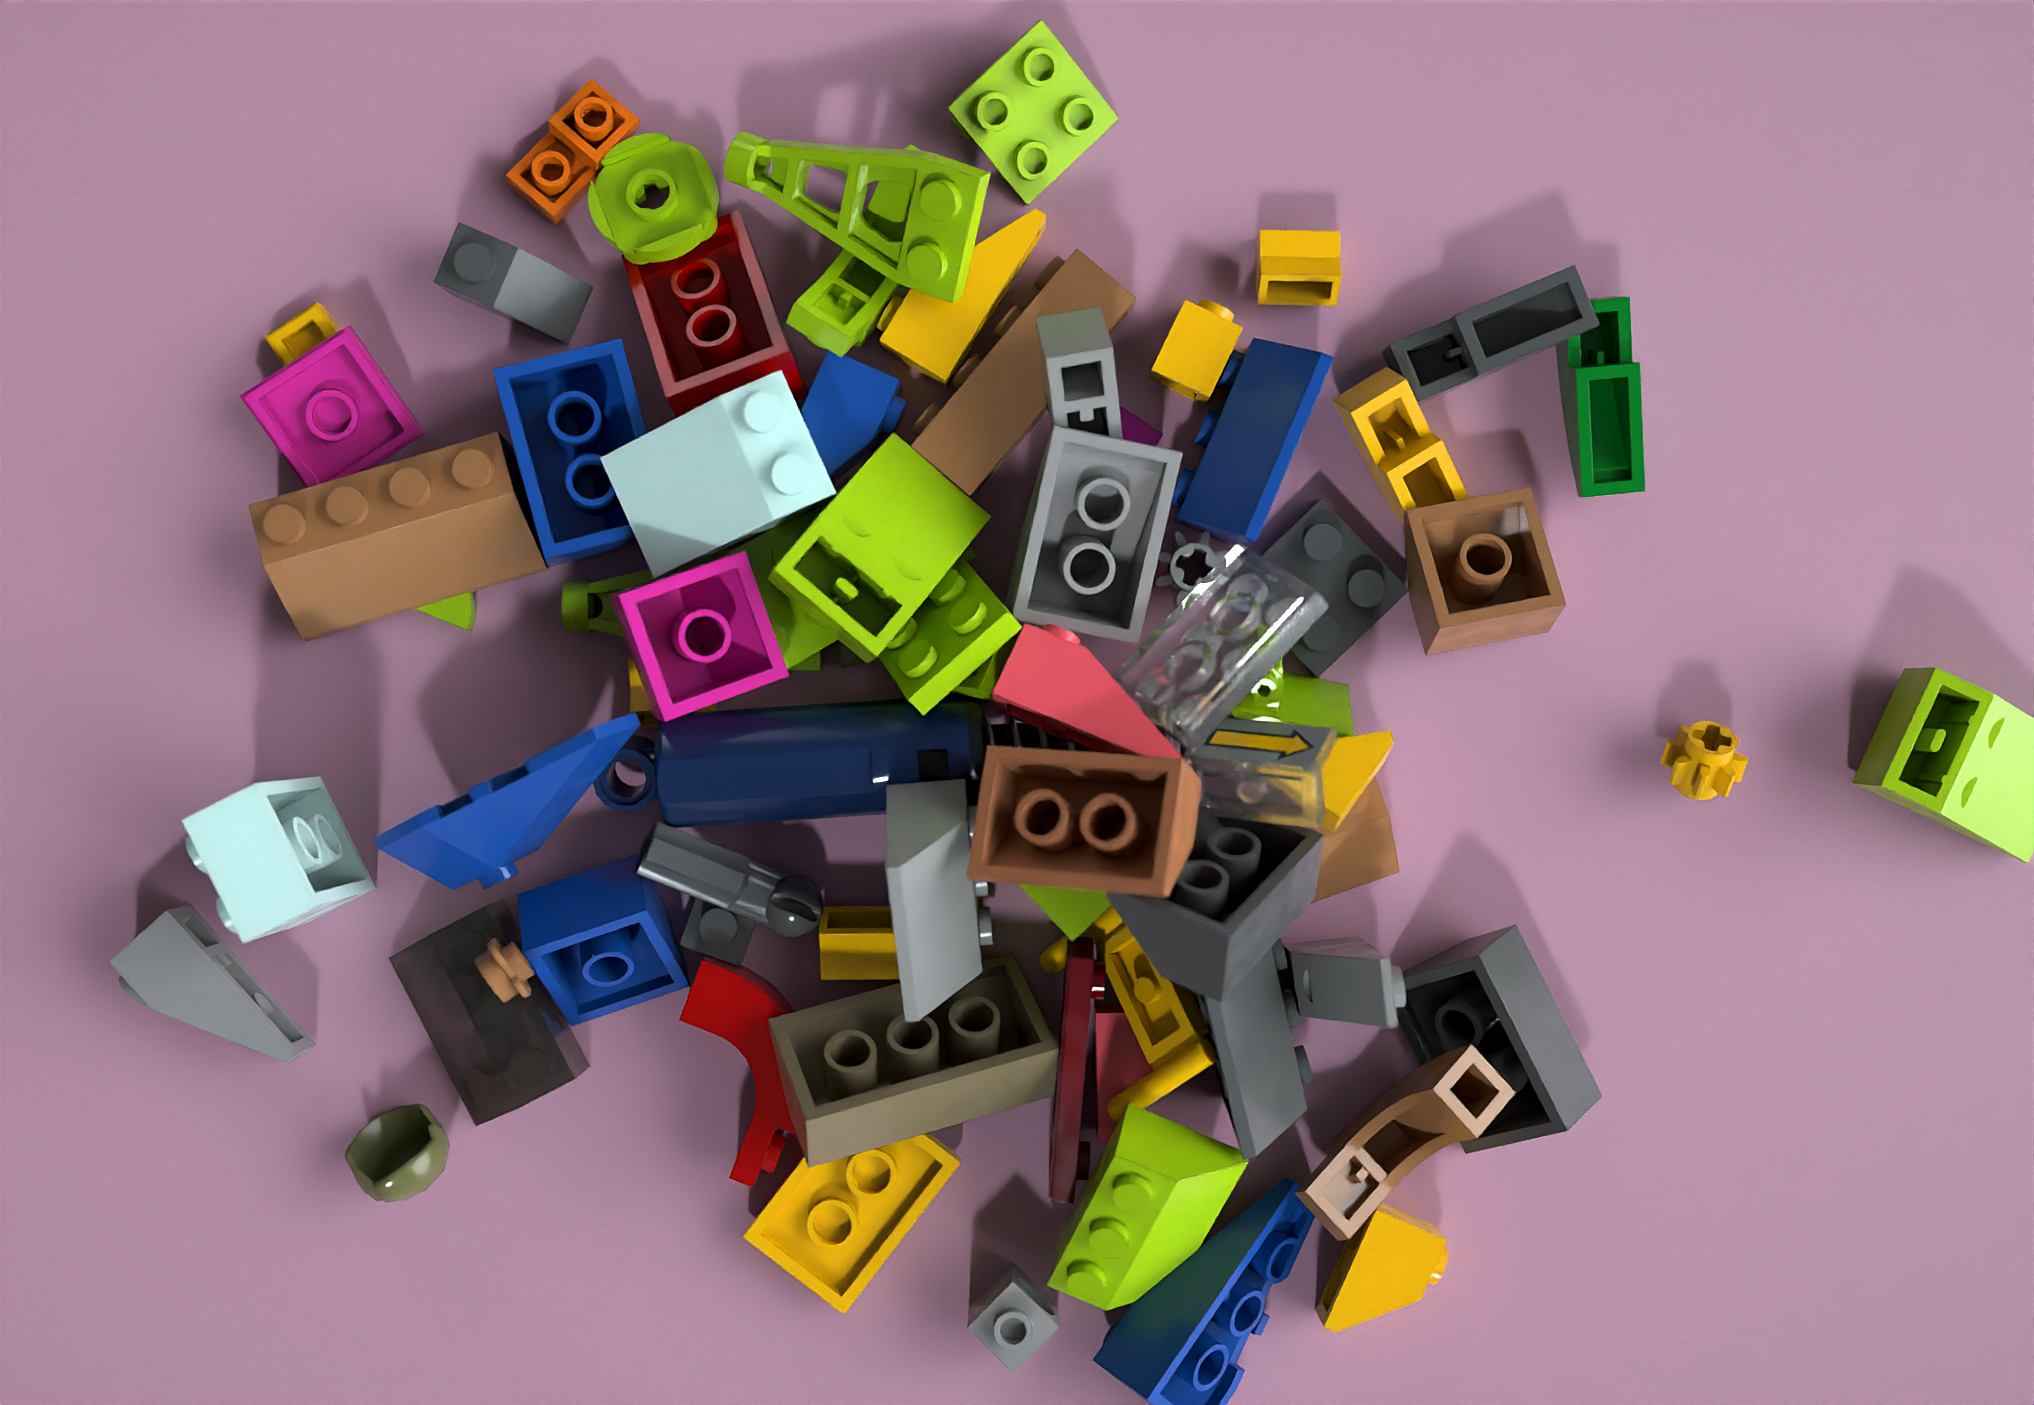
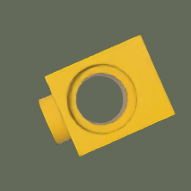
[1148,299,1243,406]

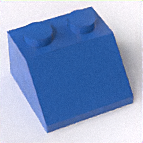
[517,854,691,1027]

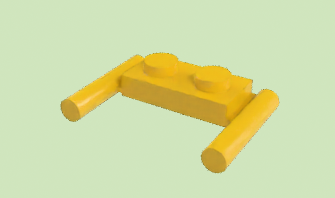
[1039,905,1217,1123]

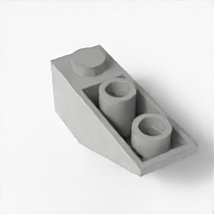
[1283,936,1406,1028]

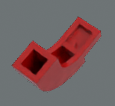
[679,955,797,1187]

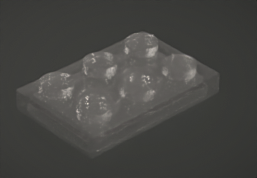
[1112,542,1330,753]

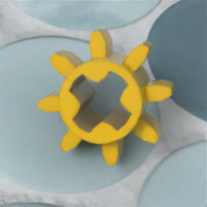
[1660,721,1748,800]

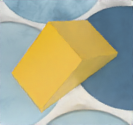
[1254,730,1394,833]

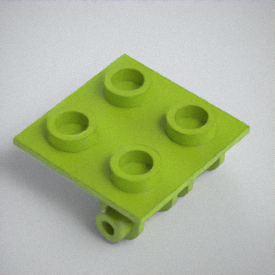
[946,19,1119,205]
[1223,628,1355,740]

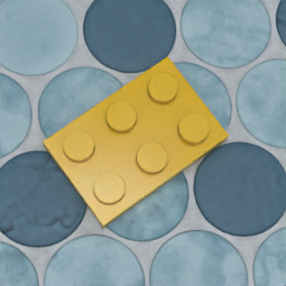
[743,1133,962,1315]

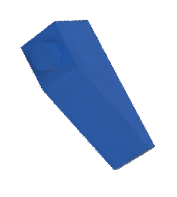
[762,350,908,533]

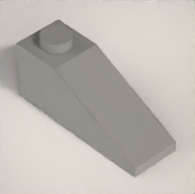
[1035,307,1123,439]
[109,904,316,1063]

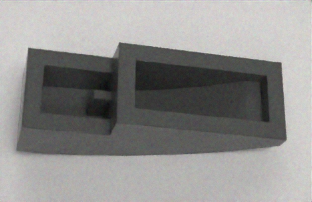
[1382,265,1600,405]

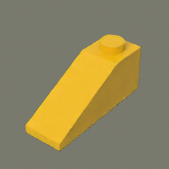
[877,208,1047,390]

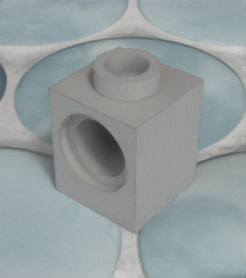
[967,1262,1059,1374]

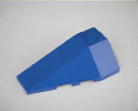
[374,712,641,890]
[1093,1177,1315,1405]

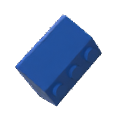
[1171,337,1334,551]
[492,338,647,567]

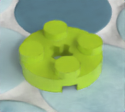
[588,133,719,265]

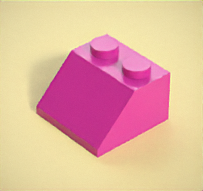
[610,551,789,722]

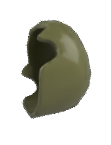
[345,1103,450,1203]

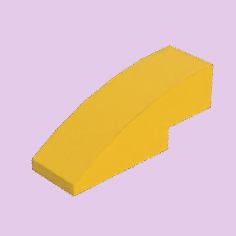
[1332,366,1469,530]

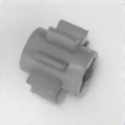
[1154,531,1231,607]

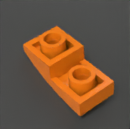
[506,78,640,226]

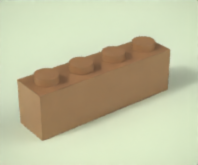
[910,248,1136,500]

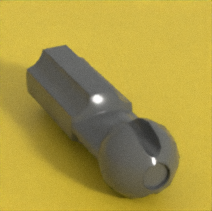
[633,820,824,938]

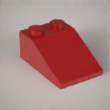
[621,210,808,418]

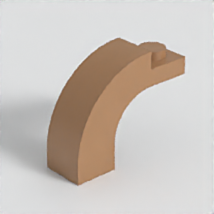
[1294,1044,1516,1241]

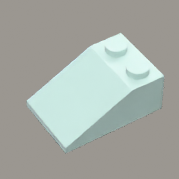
[600,370,836,579]

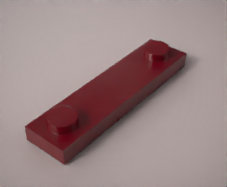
[1048,936,1106,1204]

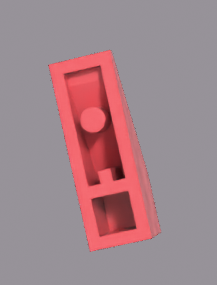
[992,623,1183,758]

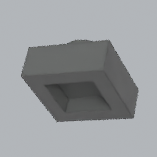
[679,898,757,966]

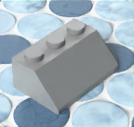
[886,779,993,1022]

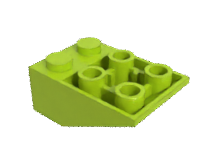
[767,432,991,664]
[1852,667,2034,863]

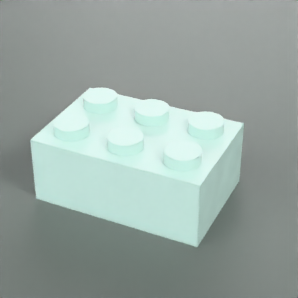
[182,776,376,943]

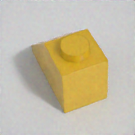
[1315,1202,1448,1333]

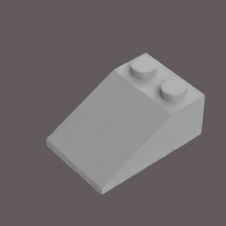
[1004,425,1183,644]

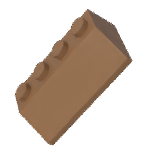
[248,432,550,641]

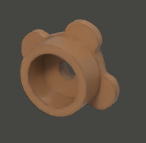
[474,937,535,1003]

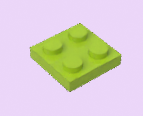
[878,557,1023,716]

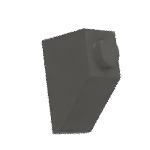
[433,222,593,345]

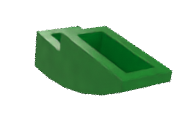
[1556,296,1645,498]

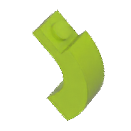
[786,144,921,358]

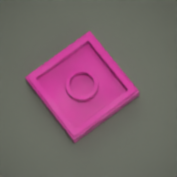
[240,325,426,488]

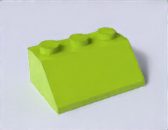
[1047,1103,1249,1311]

